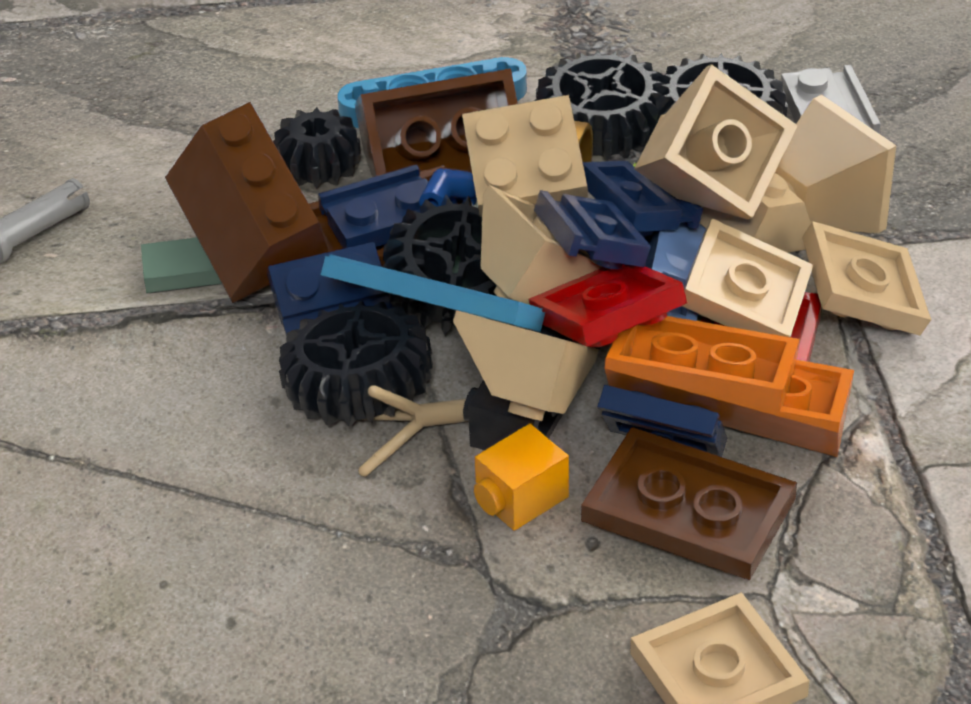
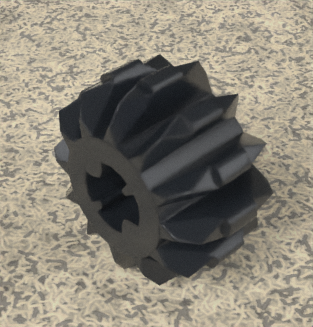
[273,107,361,189]

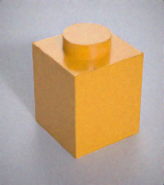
[474,423,569,531]

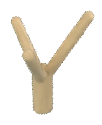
[358,385,468,477]

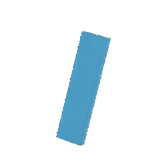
[321,254,546,332]

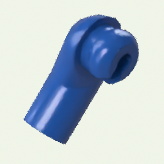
[419,168,477,207]

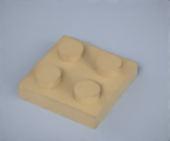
[462,95,588,217]
[683,219,813,337]
[802,221,931,336]
[630,592,810,704]

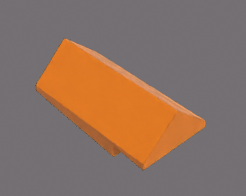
[604,316,854,457]

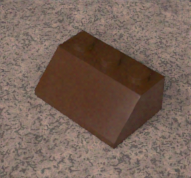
[354,68,518,177]
[165,102,329,303]

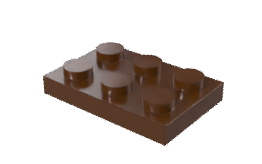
[581,427,797,580]

